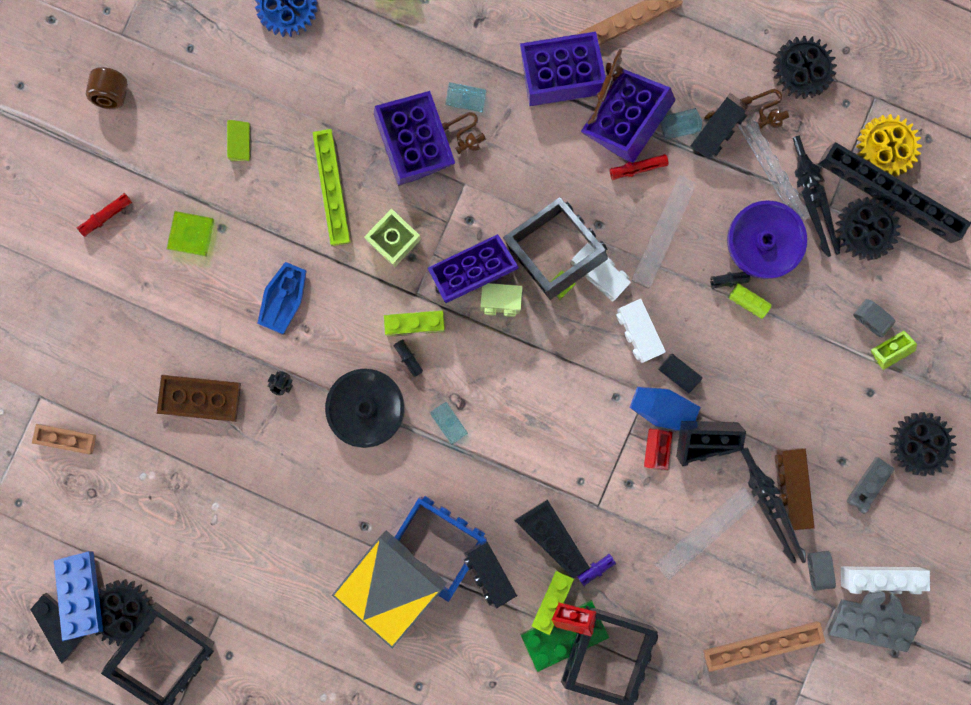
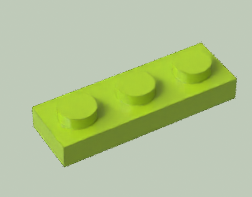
[531,571,574,635]

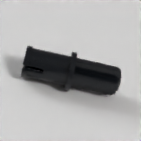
[710,272,751,289]
[393,339,423,377]

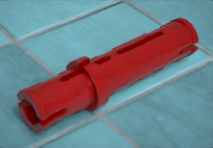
[609,154,669,181]
[76,193,133,237]

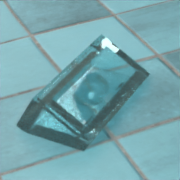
[445,82,487,112]
[660,108,702,140]
[429,402,468,445]

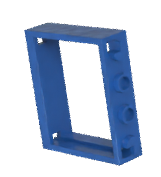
[395,496,487,602]

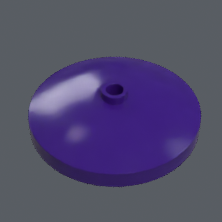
[727,200,807,279]

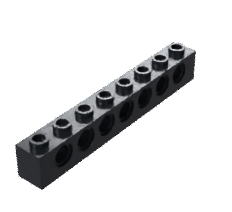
[818,142,971,243]

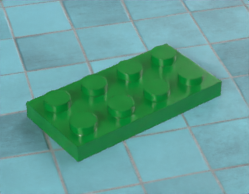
[520,600,609,672]

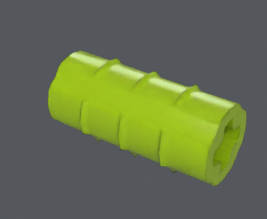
[729,284,772,319]

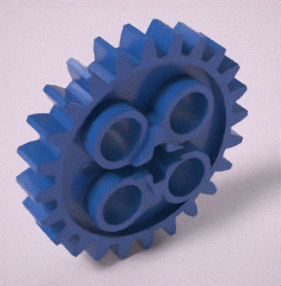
[255,0,318,37]

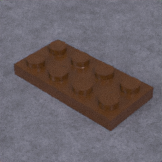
[156,375,241,422]

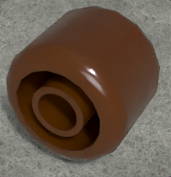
[85,67,128,109]

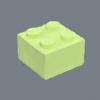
[364,209,422,267]
[481,283,522,317]

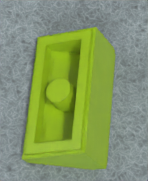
[227,120,250,161]
[871,331,917,370]

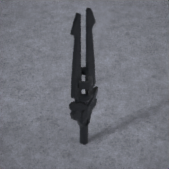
[792,135,840,257]
[741,447,806,564]

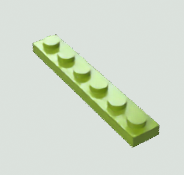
[312,129,351,246]

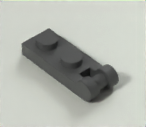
[847,457,895,514]

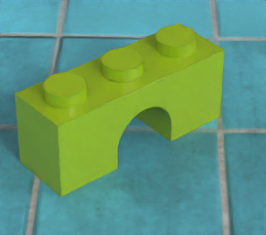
[384,310,445,337]

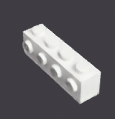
[841,566,930,594]

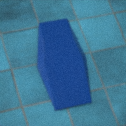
[257,262,307,334]
[629,386,701,431]

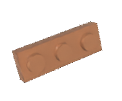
[32,424,96,454]

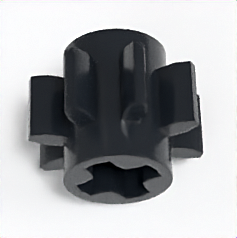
[268,371,293,396]

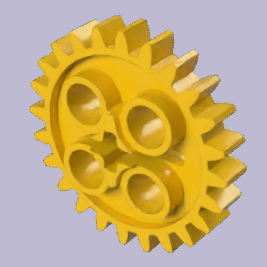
[856,114,922,177]

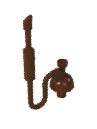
[587,49,624,125]
[704,89,789,129]
[442,112,486,155]

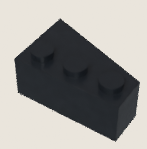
[690,93,749,159]
[676,421,746,467]
[463,541,517,609]

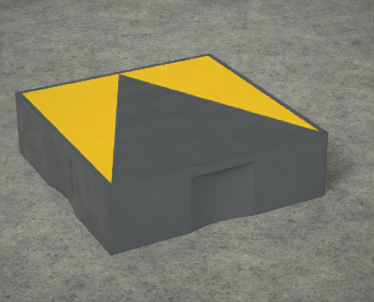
[332,530,447,649]

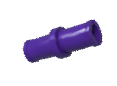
[577,554,616,587]

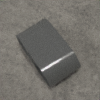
[853,299,896,337]
[807,551,836,591]

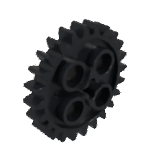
[772,36,837,100]
[835,197,901,261]
[889,412,957,476]
[95,579,154,646]

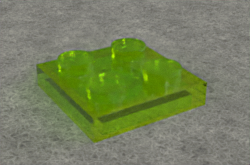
[167,211,214,257]

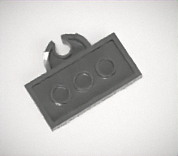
[828,592,922,652]

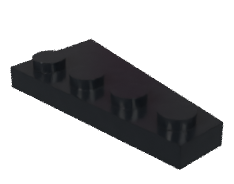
[514,499,590,578]

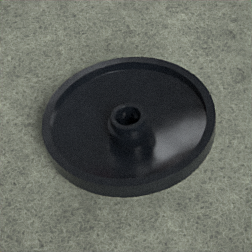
[325,368,405,448]

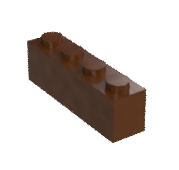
[775,448,815,530]

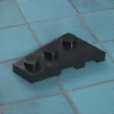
[30,593,86,664]

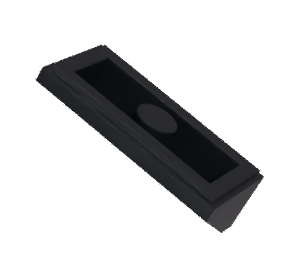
[658,354,703,394]

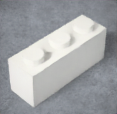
[570,243,631,302]
[616,299,666,363]

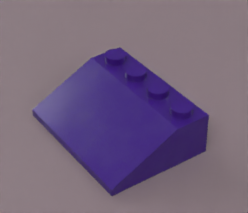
[520,31,606,106]
[581,69,676,163]
[373,91,455,186]
[428,234,519,304]

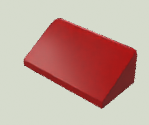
[644,428,673,470]
[552,602,596,636]

